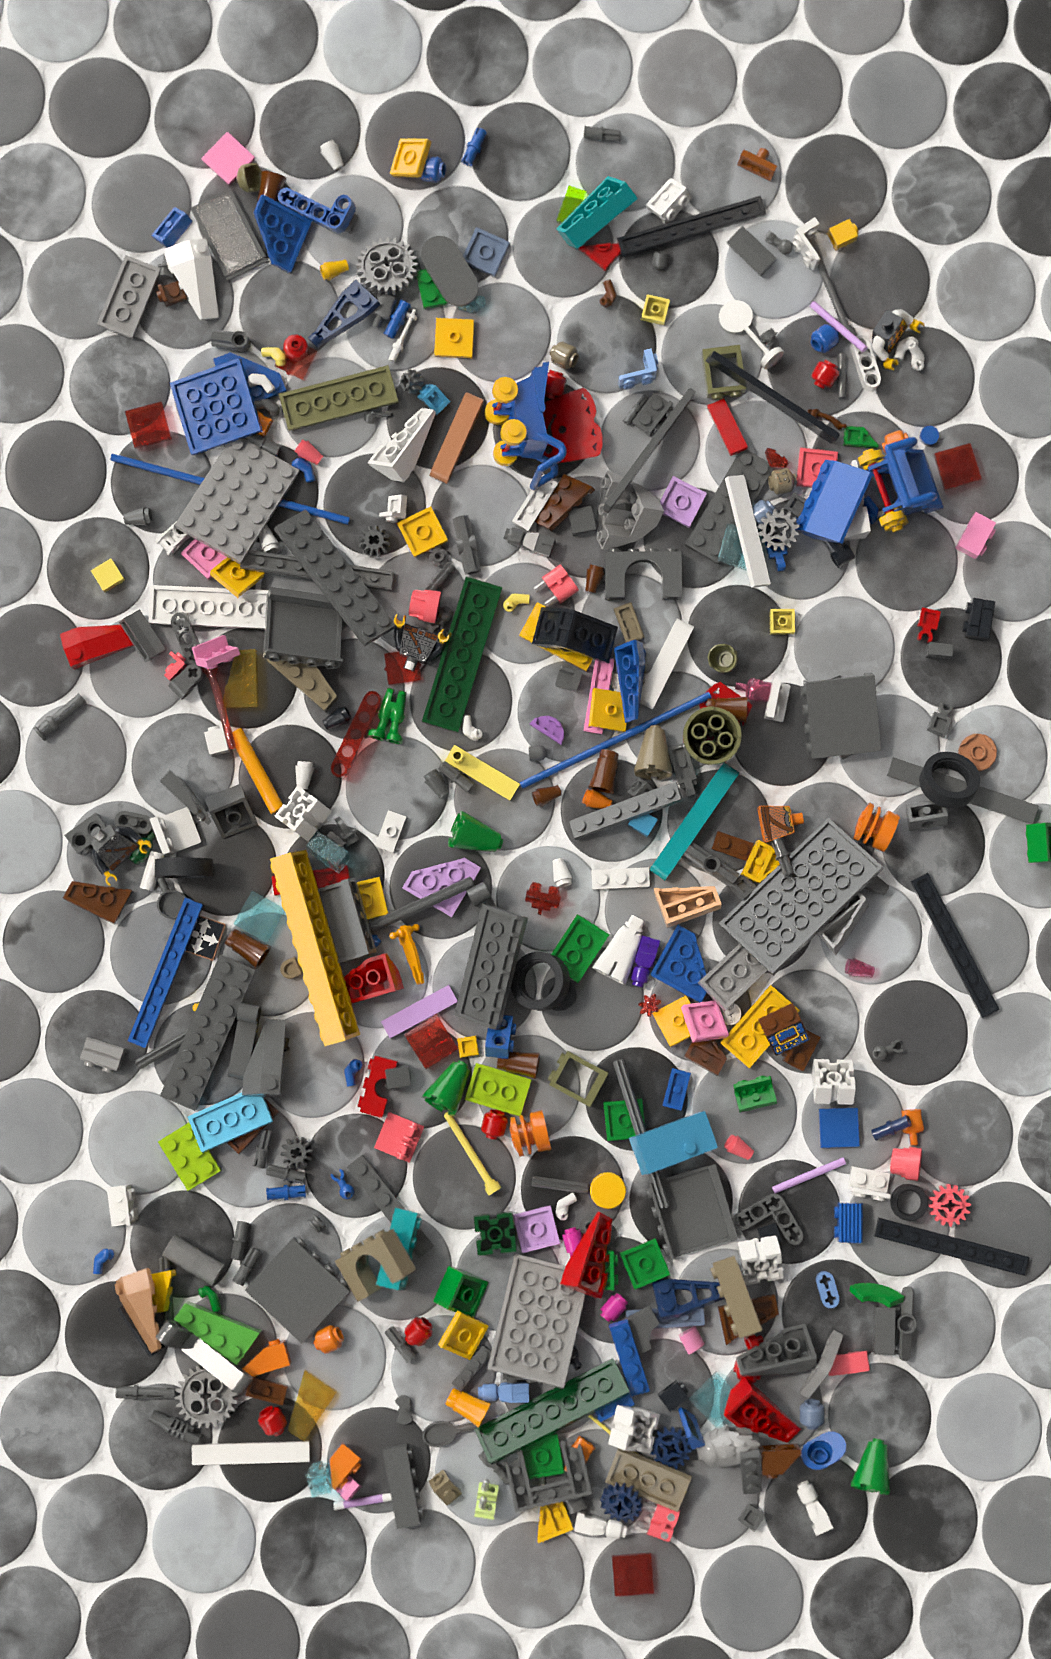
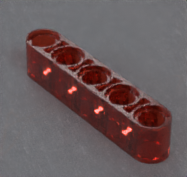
[331,691,382,779]

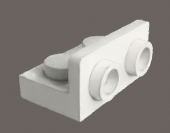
[646,178,691,224]
[764,679,790,722]

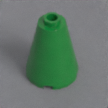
[448,811,503,852]
[422,1060,470,1116]
[850,1438,890,1495]

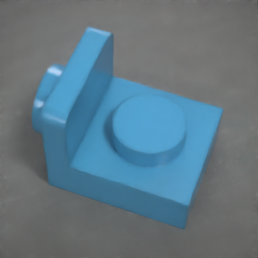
[417,384,450,415]

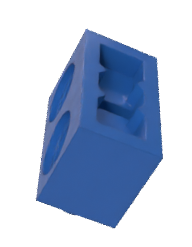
[485,1015,517,1059]

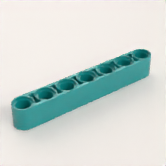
[649,762,740,881]

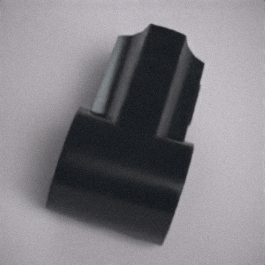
[822,540,855,568]

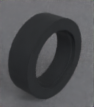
[919,752,980,808]
[155,858,213,878]
[511,951,570,1011]

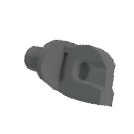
[158,254,175,278]
[334,817,359,847]

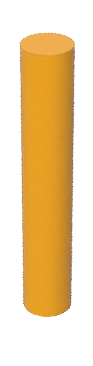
[229,728,283,814]

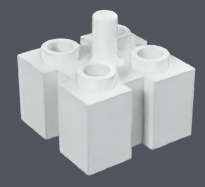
[274,786,331,842]
[812,1059,856,1104]
[738,1236,783,1285]
[608,1405,660,1453]

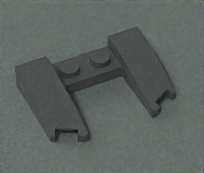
[159,770,211,825]
[505,1441,592,1512]

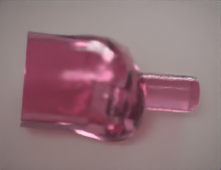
[735,678,771,702]

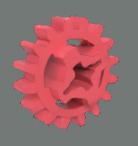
[928,1184,971,1227]

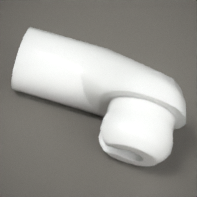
[894,336,918,361]
[462,715,482,741]
[556,1192,578,1220]

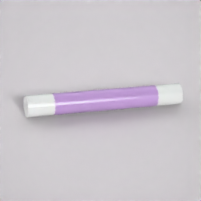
[334,1493,392,1510]

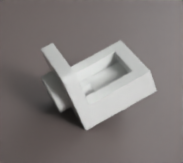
[379,495,407,523]

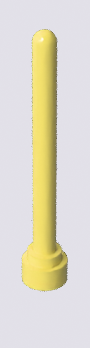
[444,1112,502,1196]

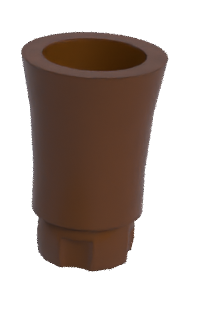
[257,171,287,203]
[707,696,747,723]
[588,749,619,794]
[225,929,271,969]
[497,1051,540,1079]

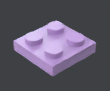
[660,476,707,528]
[513,1205,560,1253]

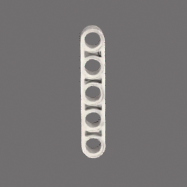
[640,618,694,709]

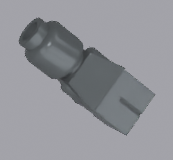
[503,527,555,558]

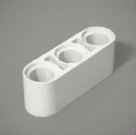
[850,335,881,392]

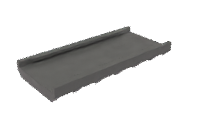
[454,903,528,1030]

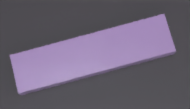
[381,985,457,1038]

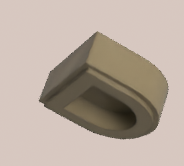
[280,956,303,979]

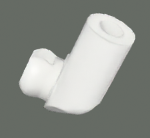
[908,342,924,371]
[247,373,275,394]

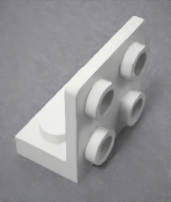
[792,218,820,271]
[150,807,201,856]
[847,1166,891,1201]
[107,1184,138,1227]

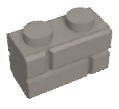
[80,1037,126,1074]

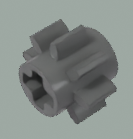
[400,370,424,394]

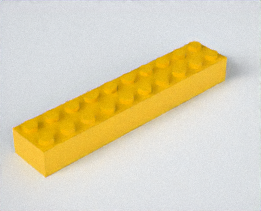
[270,850,360,1046]

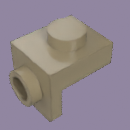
[429,1470,462,1506]

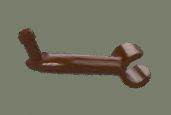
[808,409,847,430]

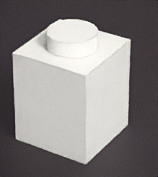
[204,726,230,756]

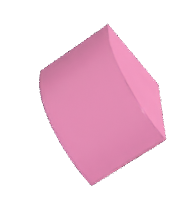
[678,1326,705,1354]

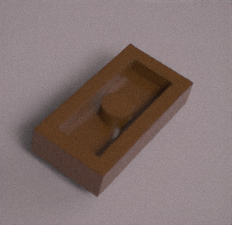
[711,831,754,862]
[245,1376,288,1406]

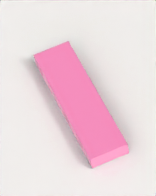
[583,658,614,735]

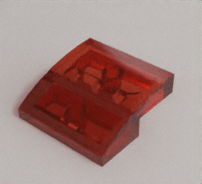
[404,1014,458,1069]

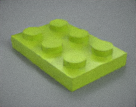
[465,1063,531,1116]
[158,1122,221,1191]

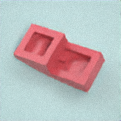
[828,1351,870,1376]

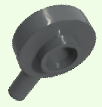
[157,878,185,919]

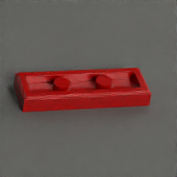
[707,398,748,456]

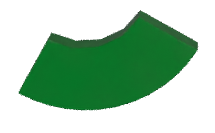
[849,1283,905,1308]

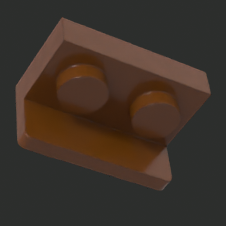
[781,1030,821,1071]

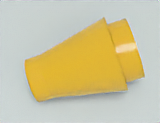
[319,259,349,281]

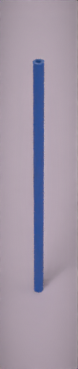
[519,692,712,789]

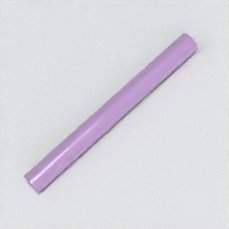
[810,301,868,352]
[772,1157,846,1193]

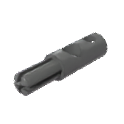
[623,395,648,425]

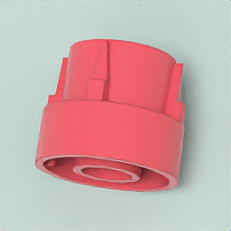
[409,590,441,624]
[890,1147,922,1181]

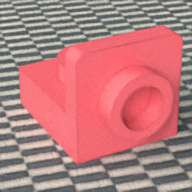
[164,651,187,681]

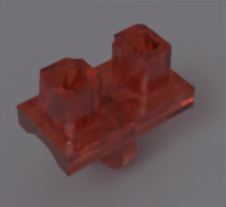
[525,882,561,915]

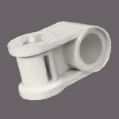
[155,521,190,556]

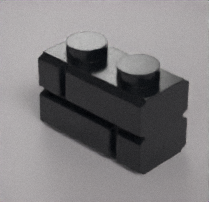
[962,598,995,641]

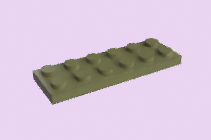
[279,365,398,432]

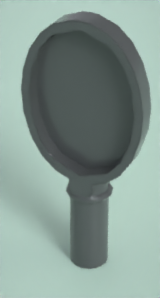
[422,1421,477,1447]

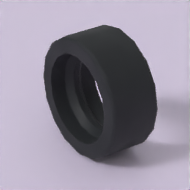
[890,1184,928,1221]

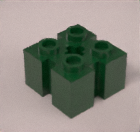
[474,1211,517,1256]

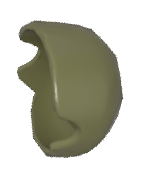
[237,163,262,192]
[707,644,739,673]

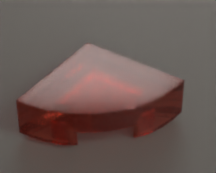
[765,448,789,468]

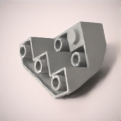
[597,470,664,550]

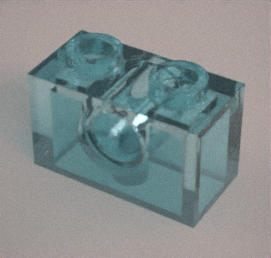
[306,831,350,873]
[306,1461,332,1497]

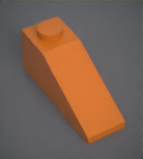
[242,1339,292,1377]

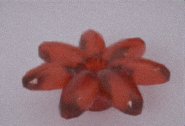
[638,994,661,1017]

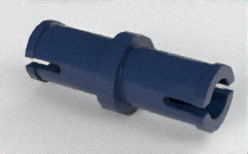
[871,1115,912,1141]

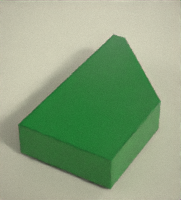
[843,426,879,449]

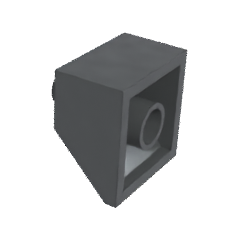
[205,784,258,839]

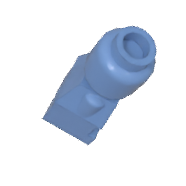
[478,1381,529,1403]

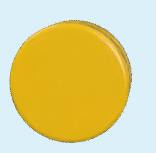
[590,1172,626,1209]

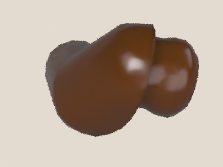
[600,280,617,308]

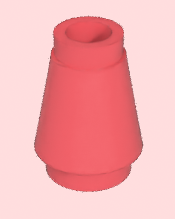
[294,439,323,465]
[724,1134,754,1160]

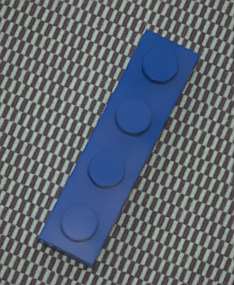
[609,1319,650,1397]

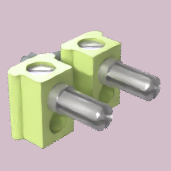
[474,1478,499,1520]

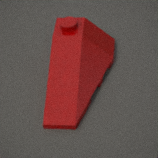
[60,625,134,670]
[344,953,404,1004]
[560,1212,612,1299]
[724,1377,801,1443]

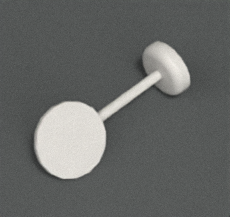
[719,300,784,369]

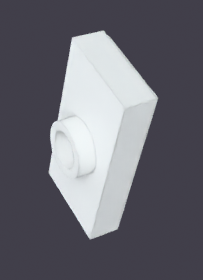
[375,810,406,853]

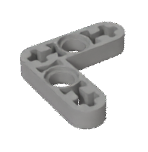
[799,1330,843,1398]

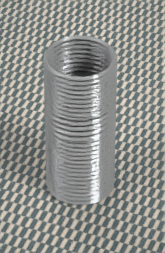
[162,1235,224,1286]

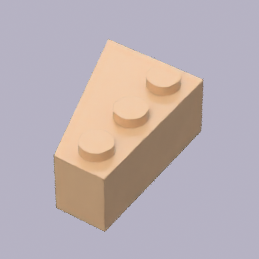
[654,886,722,928]

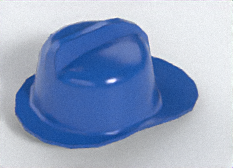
[801,1431,846,1470]

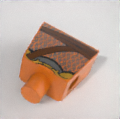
[757,806,804,843]

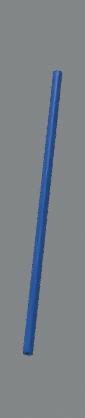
[110,453,350,525]

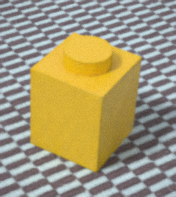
[827,219,859,251]

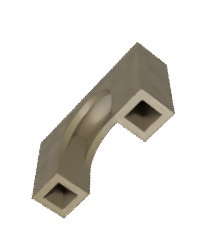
[335,1228,416,1302]

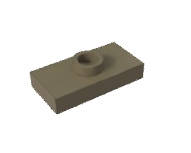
[613,602,645,643]

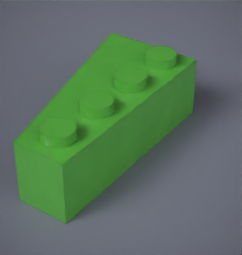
[174,1301,262,1365]

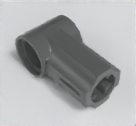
[211,329,251,353]

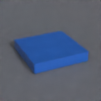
[819,1107,860,1148]

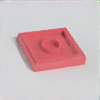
[796,448,838,488]

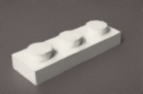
[512,474,558,532]
[591,867,650,890]

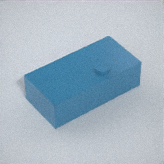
[629,1111,718,1175]

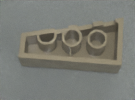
[267,659,338,713]
[710,1255,762,1338]

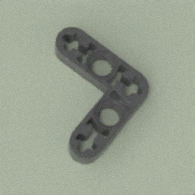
[732,1193,803,1245]

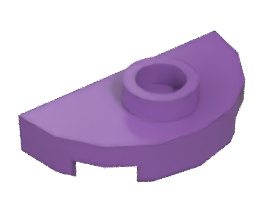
[529,716,564,745]

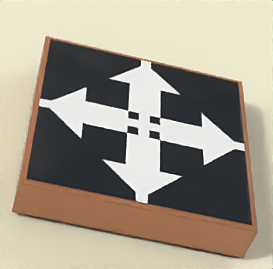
[186,916,226,961]

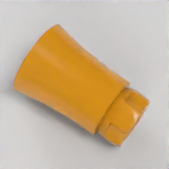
[445,1388,491,1428]

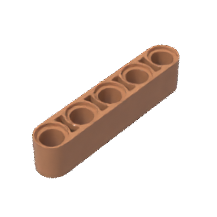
[430,392,484,484]

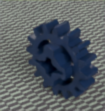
[650,1426,692,1469]
[600,1482,643,1523]

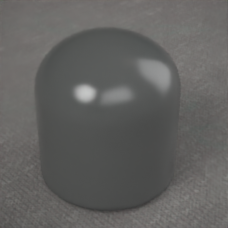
[652,251,669,270]
[528,745,546,762]

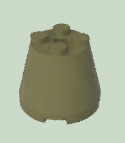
[683,706,741,765]

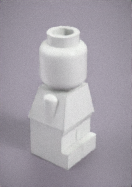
[797,1480,833,1536]
[574,1511,627,1539]

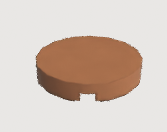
[958,734,997,771]

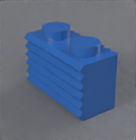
[834,1202,863,1243]

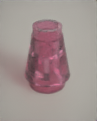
[845,958,875,978]

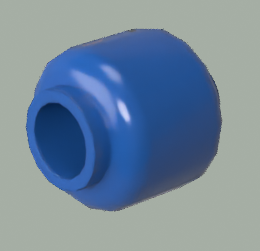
[421,156,446,182]
[811,324,839,353]

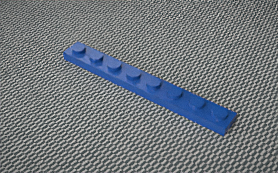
[128,898,204,1048]

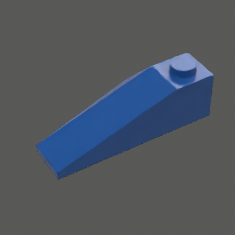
[614,640,646,723]

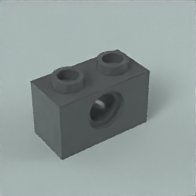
[906,801,948,831]

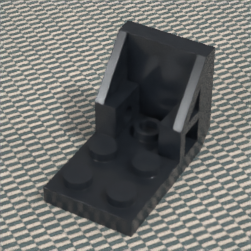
[532,607,618,663]

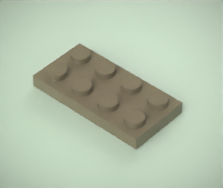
[605,1448,692,1512]

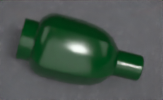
[129,832,156,865]

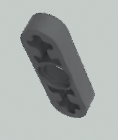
[171,612,200,665]

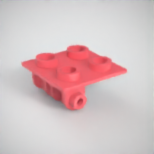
[374,1112,424,1162]

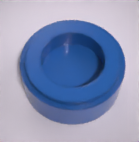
[919,426,939,446]

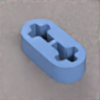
[816,1271,839,1308]

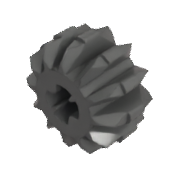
[358,525,391,558]
[280,1136,314,1169]

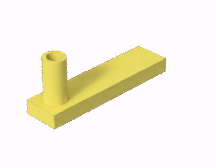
[445,745,520,801]

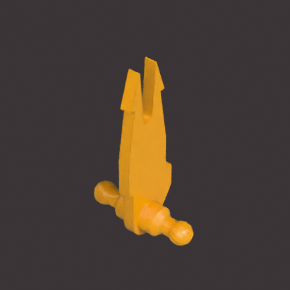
[389,924,425,985]

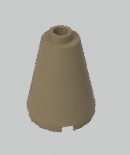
[634,725,672,780]

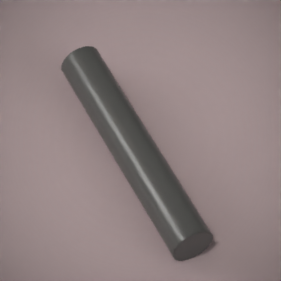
[837,353,846,399]

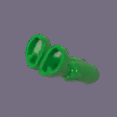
[368,688,407,744]

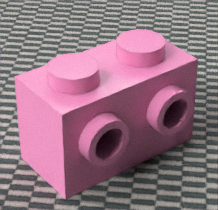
[955,512,996,559]

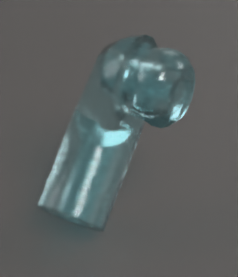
[458,295,486,314]

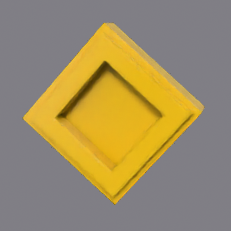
[457,1036,479,1058]

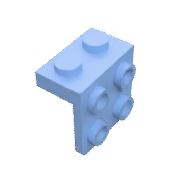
[618,349,658,390]

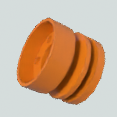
[853,803,900,852]
[510,1110,551,1157]

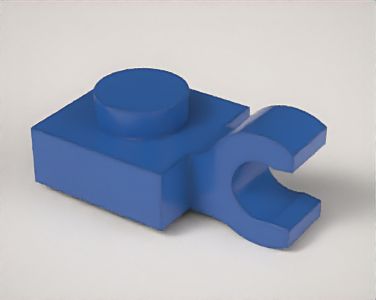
[765,538,788,572]

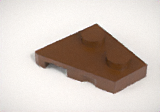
[684,1040,727,1076]

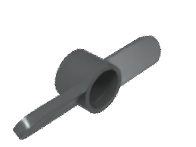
[895,1286,917,1361]

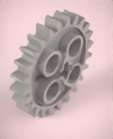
[356,237,418,296]
[175,1365,239,1428]

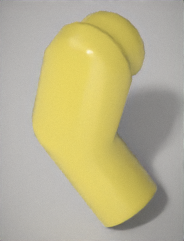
[261,347,286,366]
[503,594,529,612]

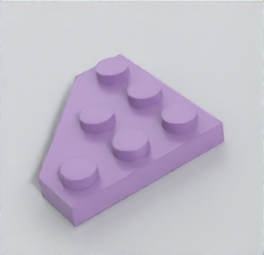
[402,858,481,917]

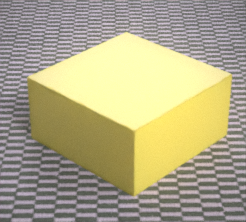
[641,294,670,325]
[91,558,125,592]
[770,609,795,634]

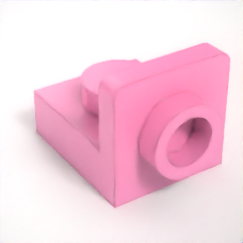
[336,1476,362,1502]

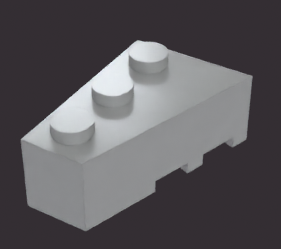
[817,892,868,956]

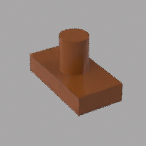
[737,148,777,182]

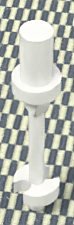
[388,309,418,363]

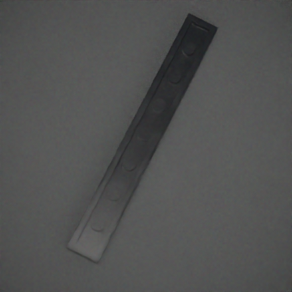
[617,196,766,258]
[705,351,840,444]
[910,873,999,1018]
[874,1217,1029,1276]

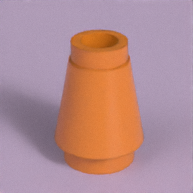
[582,789,612,809]

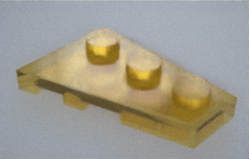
[219,649,258,709]
[288,1370,337,1441]

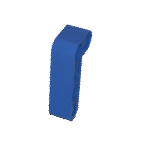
[278,188,356,233]

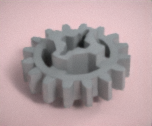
[758,508,800,551]

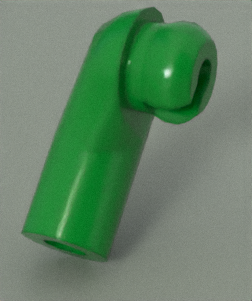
[198,1285,222,1312]

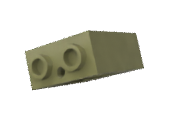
[701,345,746,400]
[547,1051,608,1107]

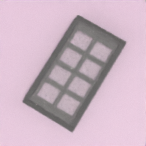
[190,188,268,282]

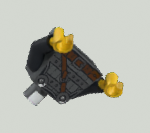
[393,614,452,672]
[91,825,152,886]

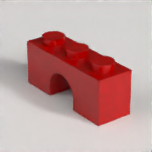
[357,1055,398,1118]

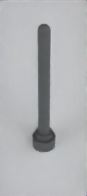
[817,255,857,341]

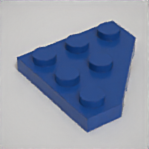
[253,195,312,273]
[213,352,287,401]
[650,925,707,1003]

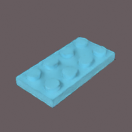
[188,1093,274,1153]

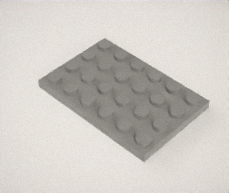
[175,438,299,565]
[487,1254,585,1388]

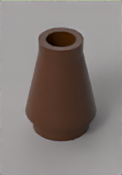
[585,564,605,593]
[532,785,562,807]

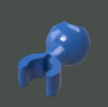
[331,1169,355,1199]

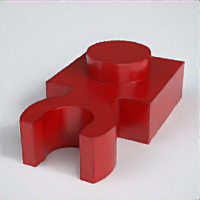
[917,607,941,643]

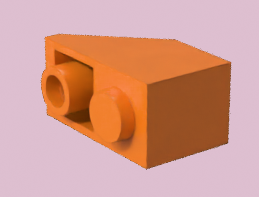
[330,1443,362,1490]

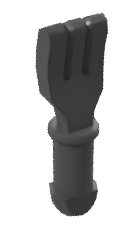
[478,1451,509,1485]

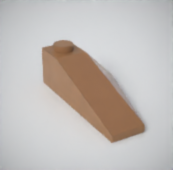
[115,1268,161,1353]

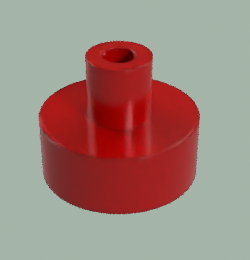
[744,1334,764,1350]

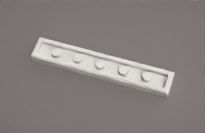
[725,475,771,588]
[192,1441,310,1465]

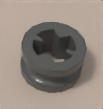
[307,1214,326,1233]

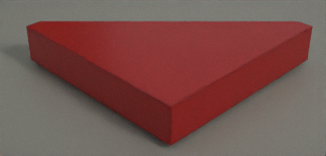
[579,243,621,271]

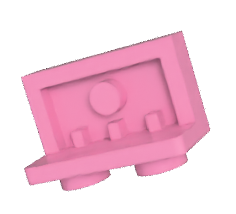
[192,635,240,669]

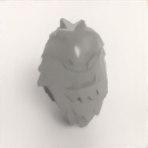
[696,1424,760,1468]

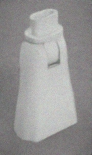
[592,915,645,985]

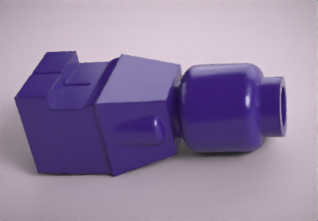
[631,936,660,988]

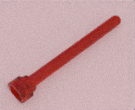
[202,667,236,749]

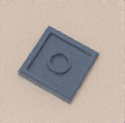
[463,227,510,278]

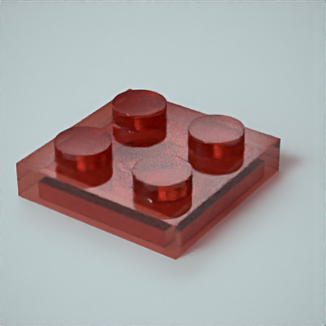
[125,401,172,449]
[933,443,982,491]
[612,1552,654,1597]

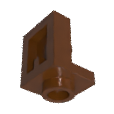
[156,281,187,307]

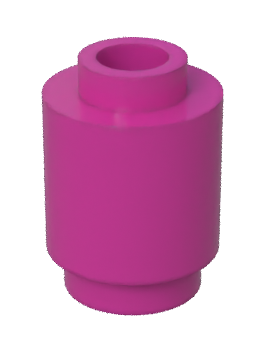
[562,1227,583,1257]
[600,1293,628,1322]

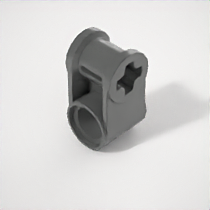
[168,664,204,700]

